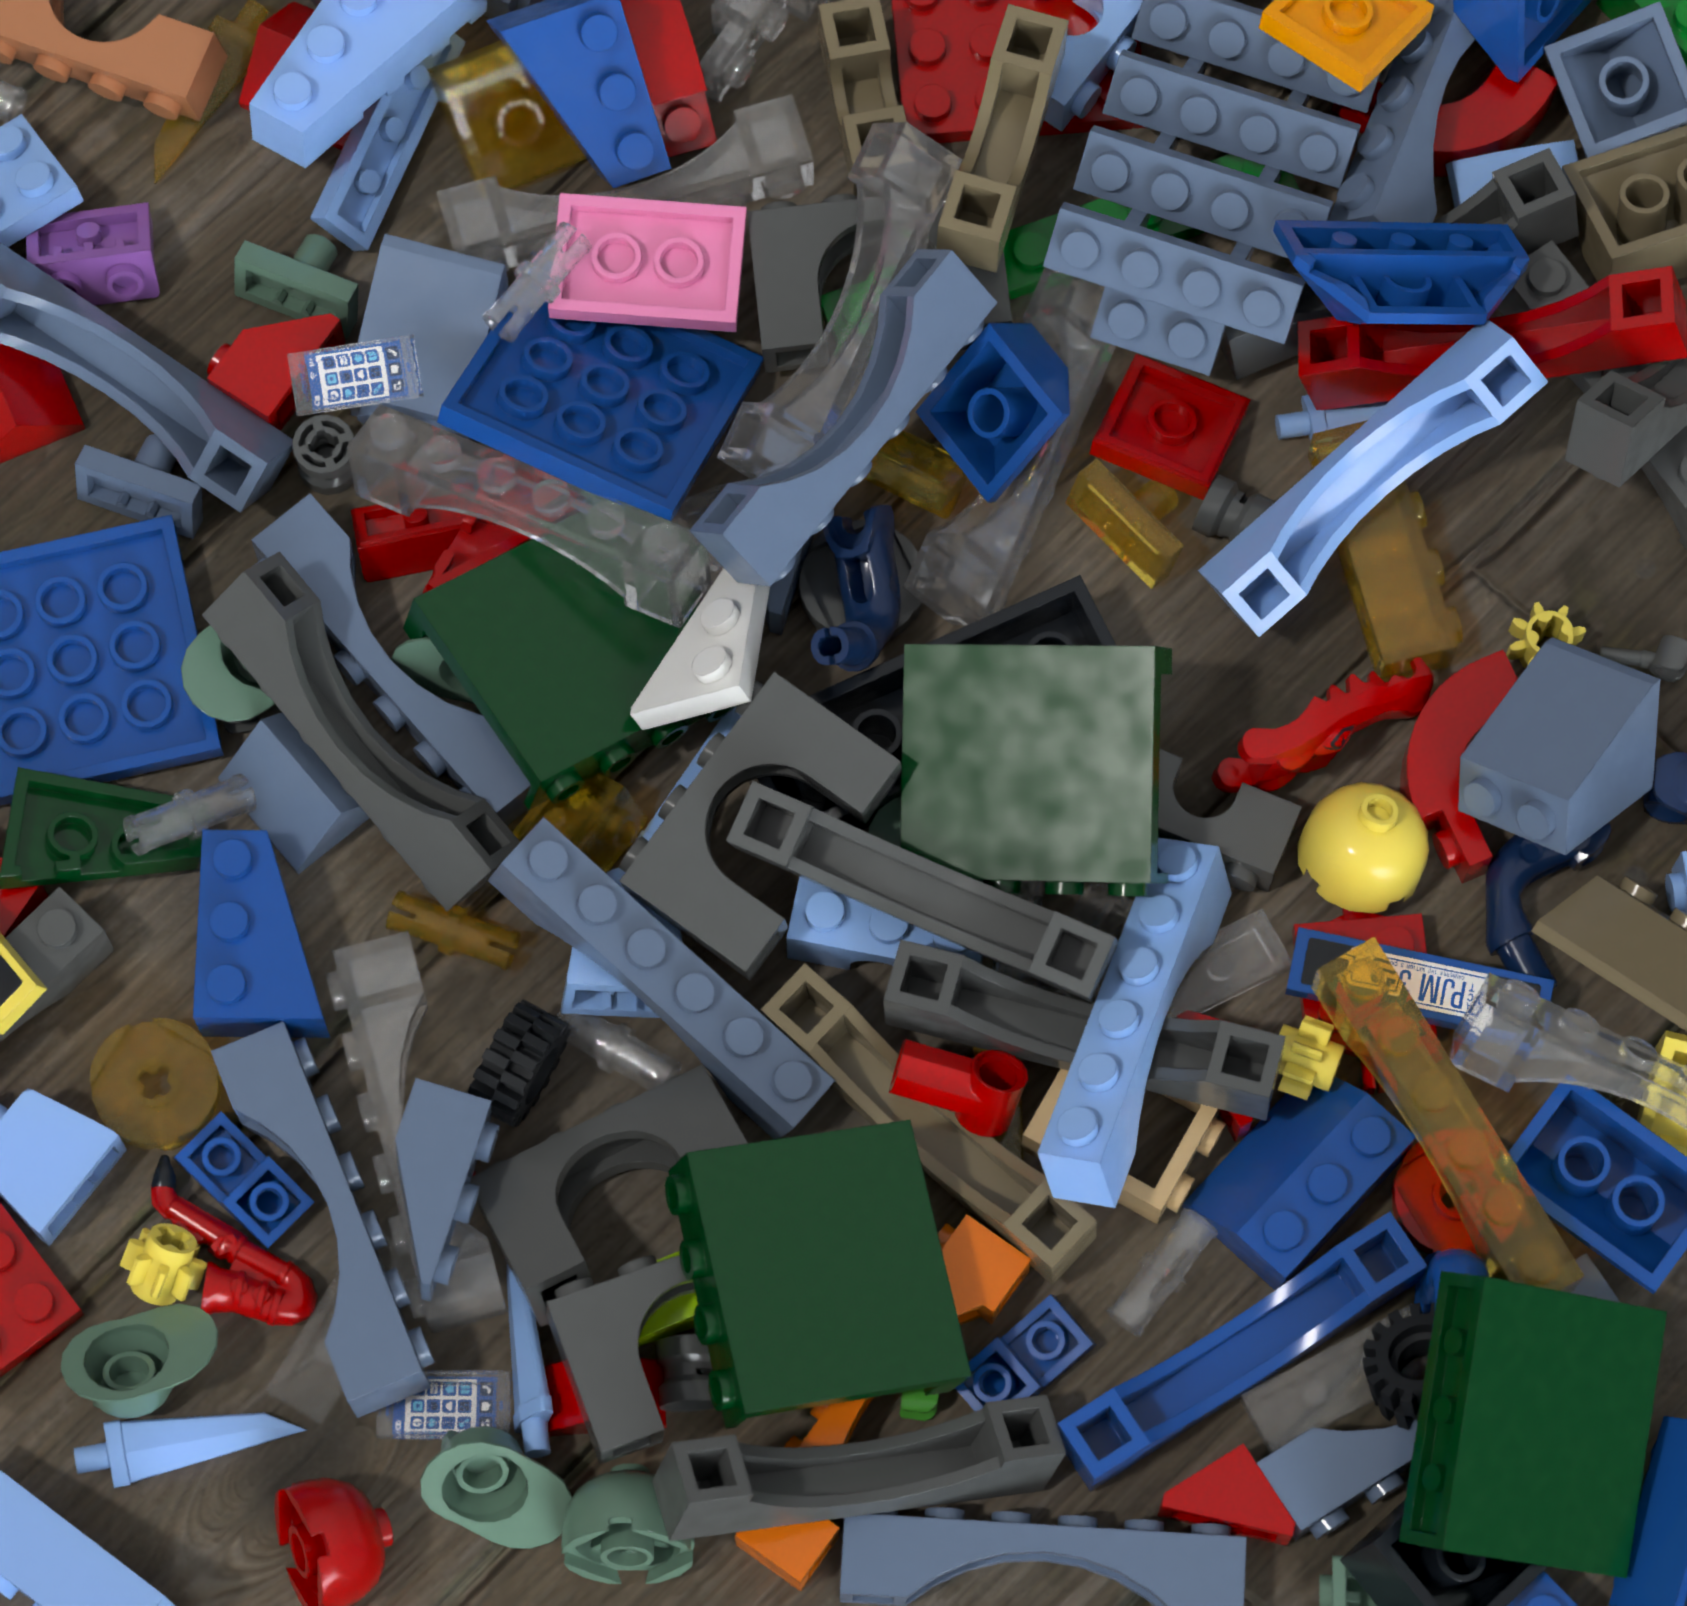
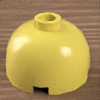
[1297,782,1429,914]

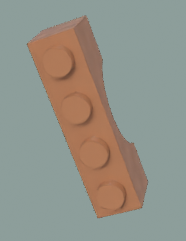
[0,0,228,121]

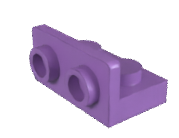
[26,202,160,305]

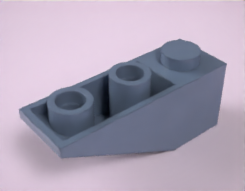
[395,1078,500,1302]

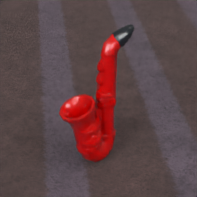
[151,1155,318,1326]

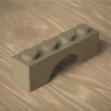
[936,4,1069,273]

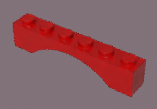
[1298,266,1687,410]

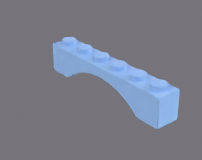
[1198,320,1548,637]
[1037,838,1232,1208]

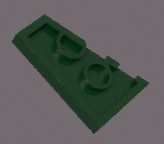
[0,767,209,889]

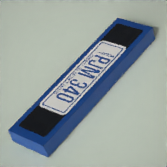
[1285,927,1555,1047]

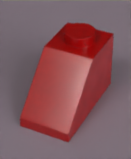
[207,313,346,431]

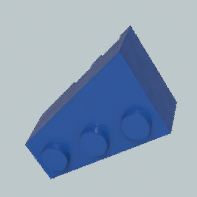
[486,0,671,188]
[193,829,331,1038]

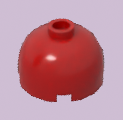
[274,1477,393,1606]

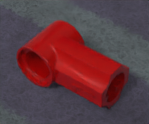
[889,1039,1028,1137]

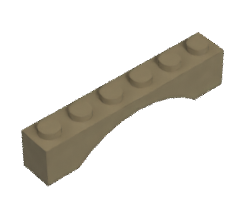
[760,963,1097,1285]

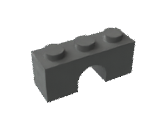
[1158,749,1302,892]

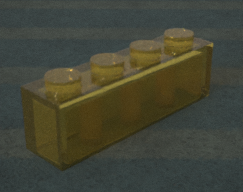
[1308,420,1463,682]

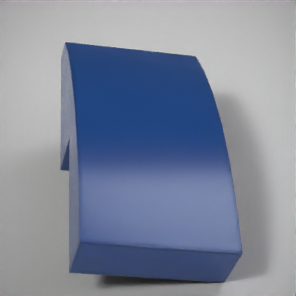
[173,1111,314,1249]
[955,1294,1097,1411]

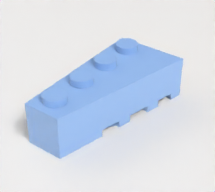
[249,0,487,168]
[0,1470,176,1606]

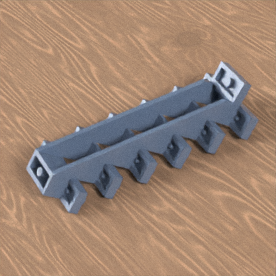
[1043,0,1381,376]

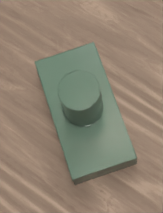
[234,234,359,338]

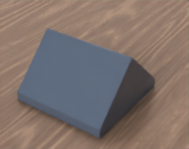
[1544,1,1687,158]
[218,712,369,875]

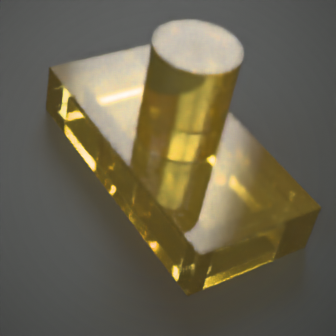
[1065,459,1184,590]

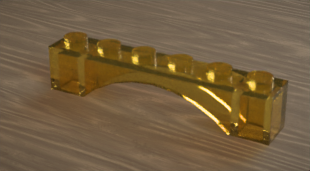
[1311,937,1585,1292]

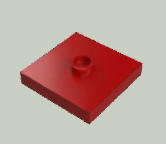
[1089,353,1251,500]

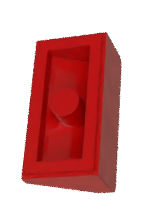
[351,486,476,582]

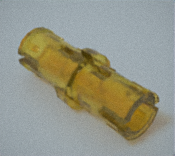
[386,890,521,971]

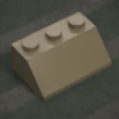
[1562,125,1687,282]
[1532,875,1687,1031]

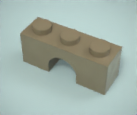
[818,0,915,198]

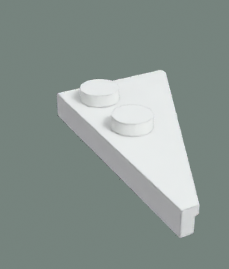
[630,568,770,730]

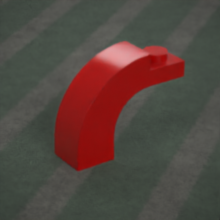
[620,0,718,158]
[1332,65,1558,177]
[1400,649,1518,884]

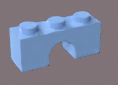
[1044,0,1142,132]
[786,876,983,970]

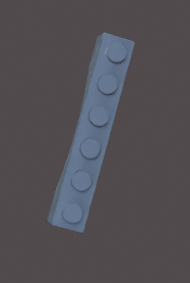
[1328,0,1475,223]
[0,242,293,513]
[690,249,998,587]
[251,494,531,826]
[488,817,835,1139]
[211,1021,435,1418]
[1257,1253,1620,1541]
[840,1507,1247,1606]

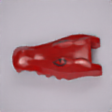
[1212,657,1435,793]

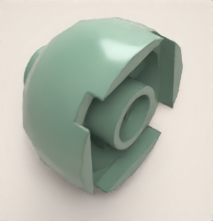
[561,1463,695,1584]

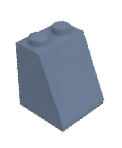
[349,234,511,447]
[1458,637,1660,855]

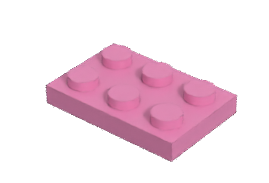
[548,193,747,332]

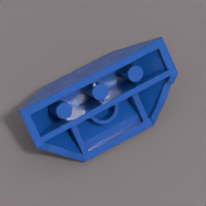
[1273,220,1530,325]

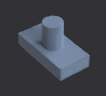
[75,434,203,539]

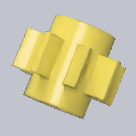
[1506,602,1586,669]
[1278,1015,1345,1101]
[120,1223,208,1306]

